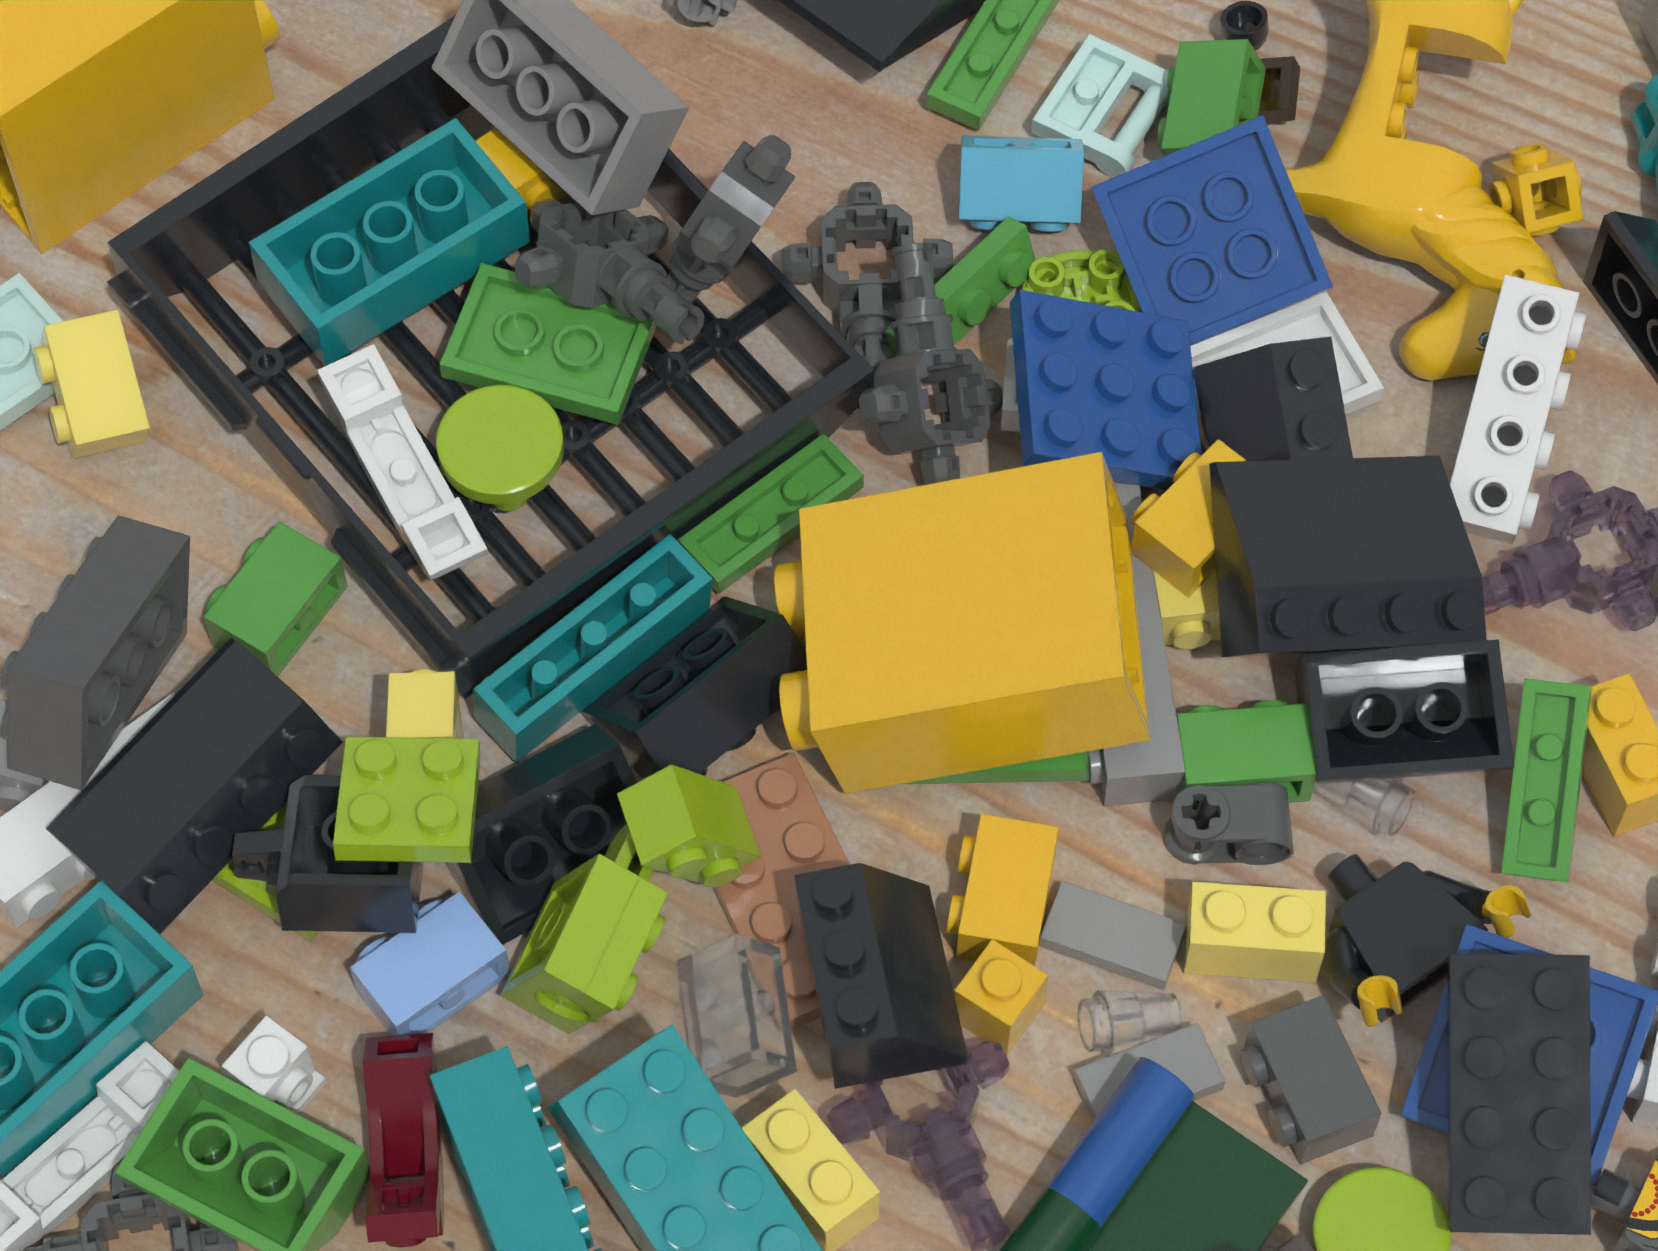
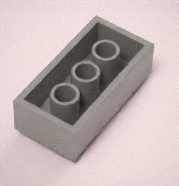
[432,0,690,215]

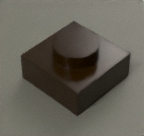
[1258,56,1300,122]

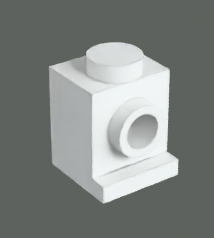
[222,1015,327,1115]

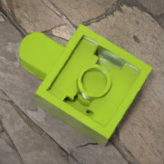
[500,824,668,1034]

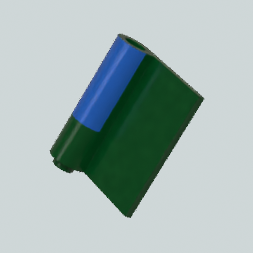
[999,1057,1308,1251]

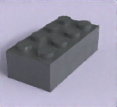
[1,515,190,791]

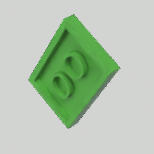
[439,263,657,425]

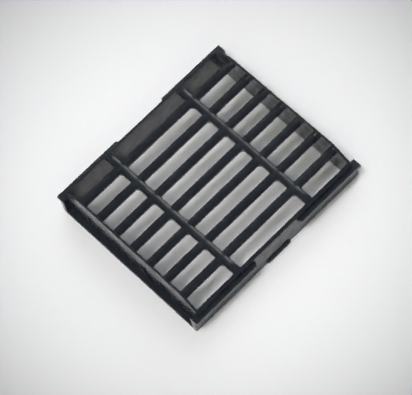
[107,15,875,700]

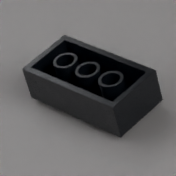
[1447,953,1591,1235]

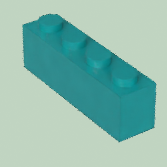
[473,534,713,763]

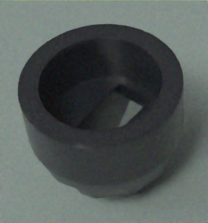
[1220,1,1269,51]

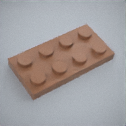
[713,752,850,1033]

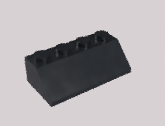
[46,637,343,934]

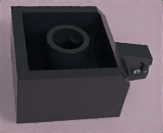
[232,775,424,933]

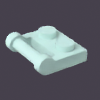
[1031,34,1170,178]

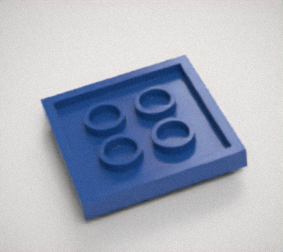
[1091,115,1333,346]
[1009,290,1202,490]
[1400,924,1658,1186]

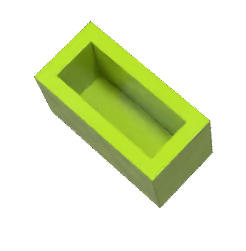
[617,764,761,887]

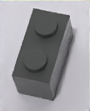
[1240,995,1381,1165]

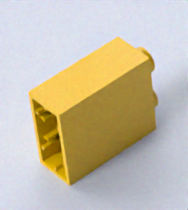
[0,0,280,254]
[774,452,1151,794]

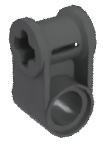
[1164,782,1294,865]

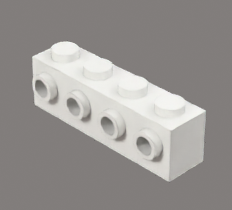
[1450,274,1586,544]

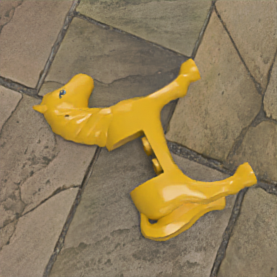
[1285,0,1577,381]

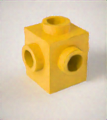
[1488,144,1583,236]

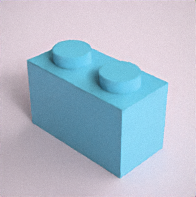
[959,135,1084,232]

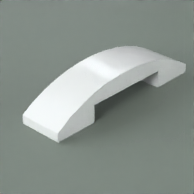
[317,344,488,581]
[0,1041,179,1251]

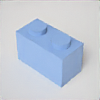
[350,891,510,1036]

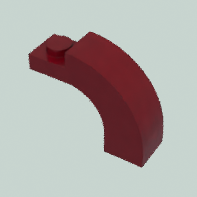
[362,1032,444,1248]

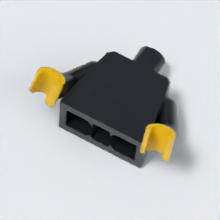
[1325,854,1532,1027]

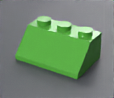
[115,1057,370,1251]

